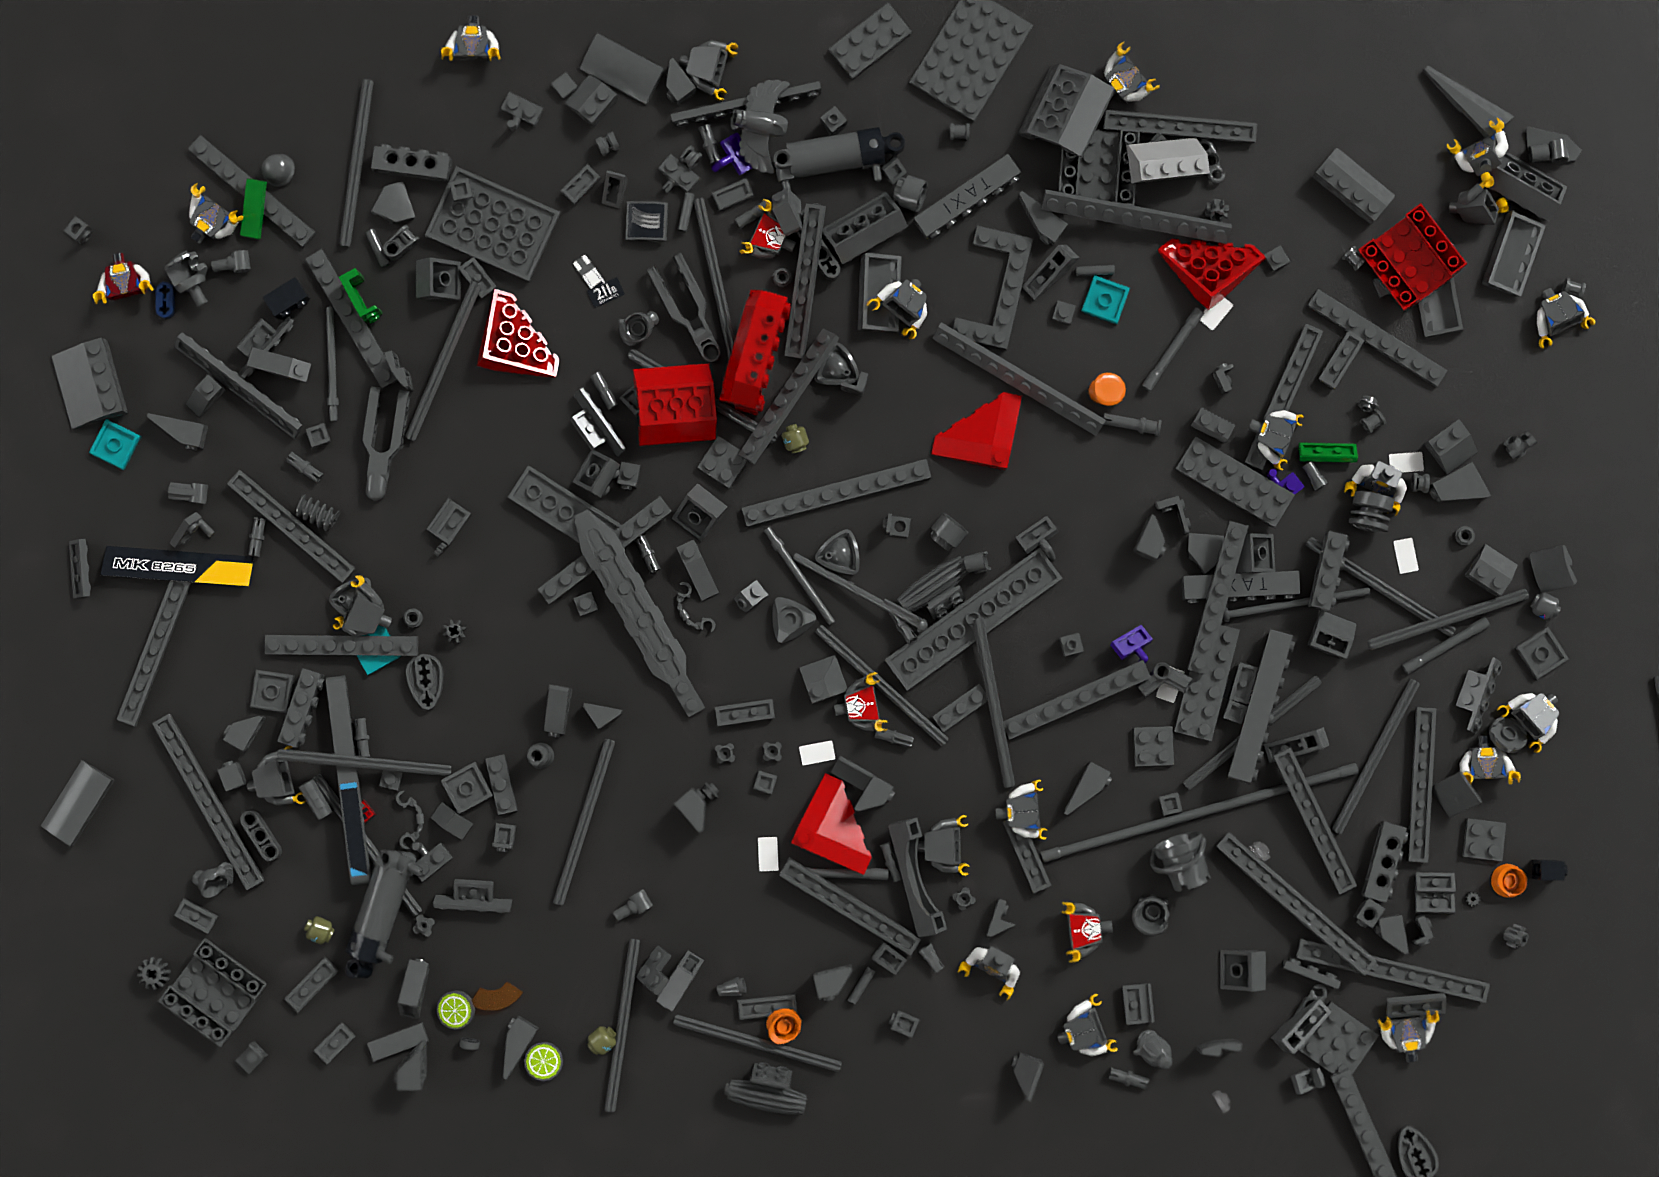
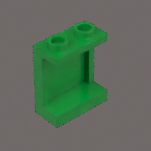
[339,268,383,323]

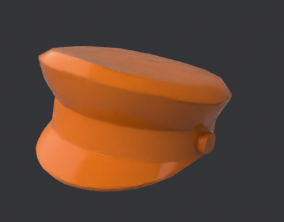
[1088,373,1126,406]
[1491,864,1527,898]
[766,1009,801,1044]

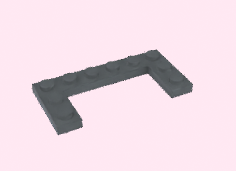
[953,226,1033,350]

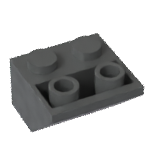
[1307,610,1356,660]

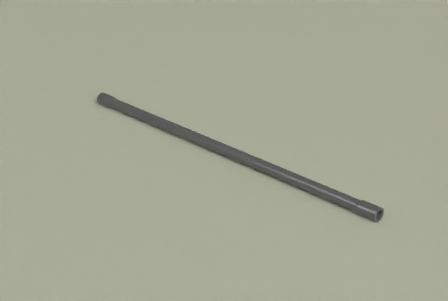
[1041,763,1359,863]

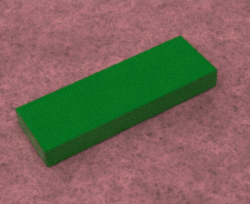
[240,178,267,239]
[1298,443,1358,462]

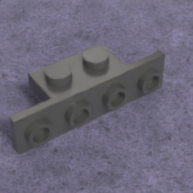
[236,316,294,379]
[570,387,626,457]
[1456,657,1502,734]
[433,879,513,913]

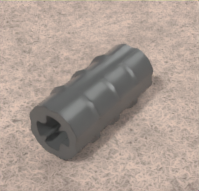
[298,778,333,820]

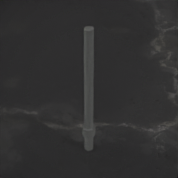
[326,307,339,421]
[764,527,835,625]

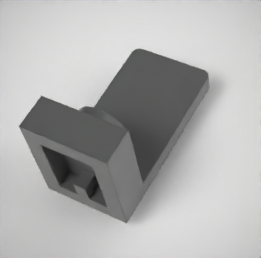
[1155,496,1191,535]

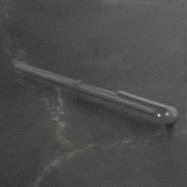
[793,553,928,632]
[1222,587,1370,622]

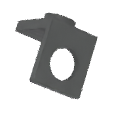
[64,216,94,245]
[882,513,911,537]
[236,1041,268,1074]

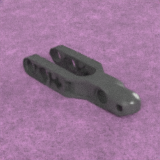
[647,252,721,362]
[362,386,410,501]

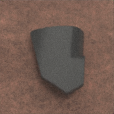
[1526,126,1582,163]

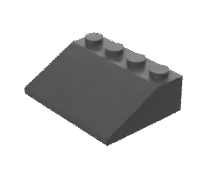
[52,337,128,429]

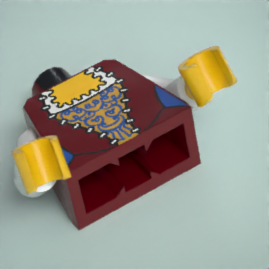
[93,253,154,304]

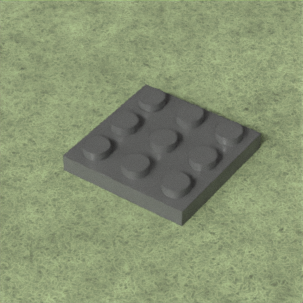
[1298,1001,1379,1074]

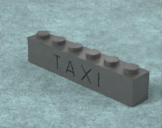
[913,154,1021,240]
[1181,571,1300,603]

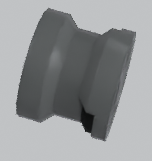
[679,146,703,170]
[1411,473,1430,493]

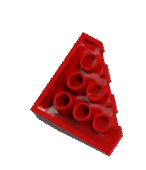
[1158,239,1266,310]
[477,289,559,378]
[931,392,1022,471]
[791,773,872,875]

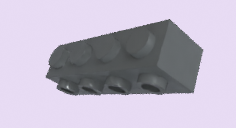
[1307,531,1349,611]
[277,668,325,748]

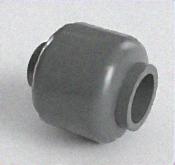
[1530,592,1561,620]

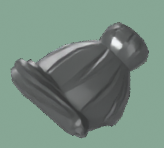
[618,311,659,346]
[192,862,234,898]
[1133,1030,1173,1070]

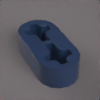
[156,282,175,319]

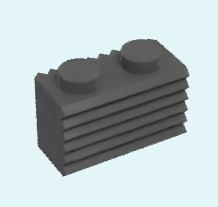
[1191,408,1235,443]

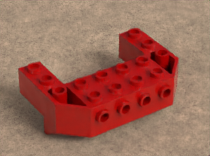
[719,290,791,416]

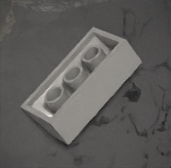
[1127,138,1210,184]

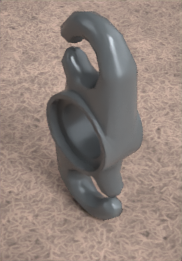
[1199,139,1225,183]
[1294,984,1327,1016]

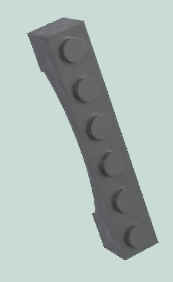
[888,817,947,937]

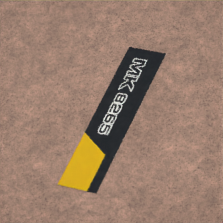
[100,546,254,586]

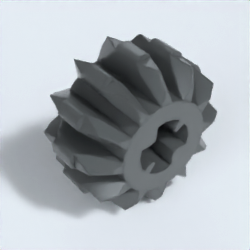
[137,957,171,990]

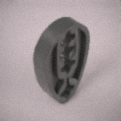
[406,654,444,710]
[1397,1125,1439,1177]

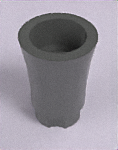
[527,742,554,769]

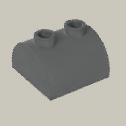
[573,450,620,498]

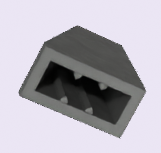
[1429,462,1491,502]
[544,685,572,737]
[656,950,704,1011]
[398,959,429,1019]

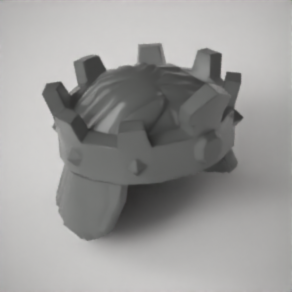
[1132,894,1170,936]

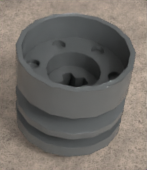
[1348,491,1395,532]

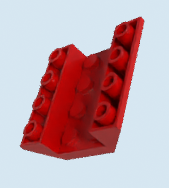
[1358,203,1467,310]
[633,364,717,446]

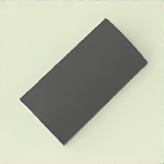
[580,33,664,105]
[1481,211,1546,297]
[858,253,901,332]
[1419,277,1464,337]
[41,760,115,846]

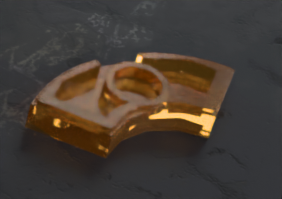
[472,982,523,1010]

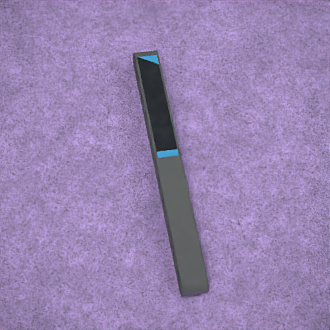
[326,675,371,886]

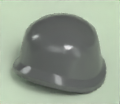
[262,154,295,187]

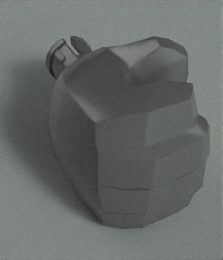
[165,251,208,307]

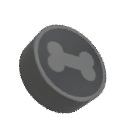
[460,1038,480,1050]

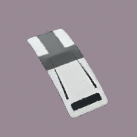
[573,255,605,288]

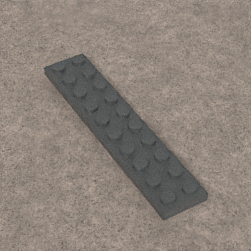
[885,548,1062,691]

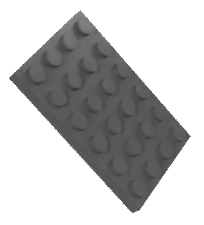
[909,0,1033,122]
[425,166,561,282]

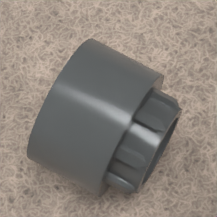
[893,175,928,212]
[930,512,969,551]

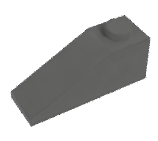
[1018,191,1068,245]
[1022,245,1079,300]
[246,347,311,382]
[147,413,208,451]
[676,539,719,601]
[1264,727,1330,763]
[1063,762,1112,815]
[1271,998,1331,1054]
[503,1016,539,1080]

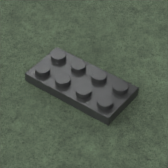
[829,2,912,80]

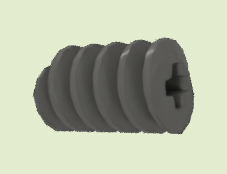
[296,494,340,531]

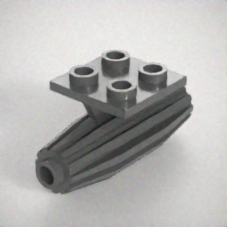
[897,556,968,620]
[724,1062,807,1115]

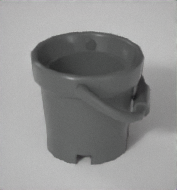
[1150,831,1211,891]

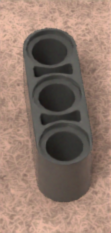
[240,811,282,861]

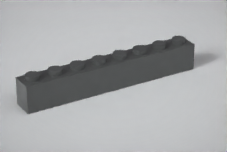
[1228,629,1295,785]

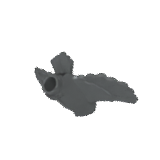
[730,79,790,174]

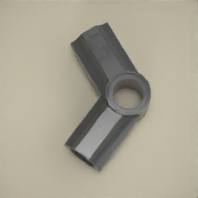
[1136,662,1193,697]

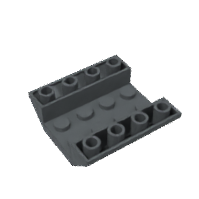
[1018,64,1115,157]
[1058,129,1140,206]
[158,938,267,1047]

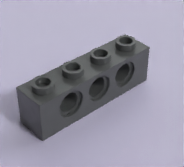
[371,144,452,183]
[1361,821,1408,903]

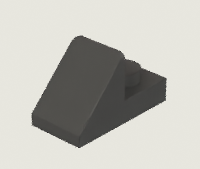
[986,898,1015,937]

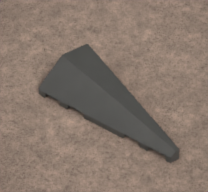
[1423,66,1514,138]

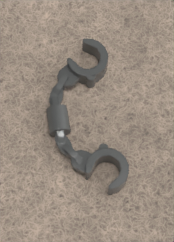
[677,582,716,632]
[396,791,424,849]

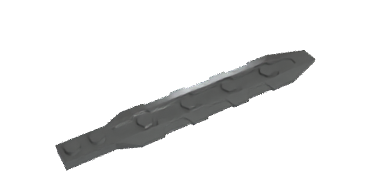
[575,509,705,717]

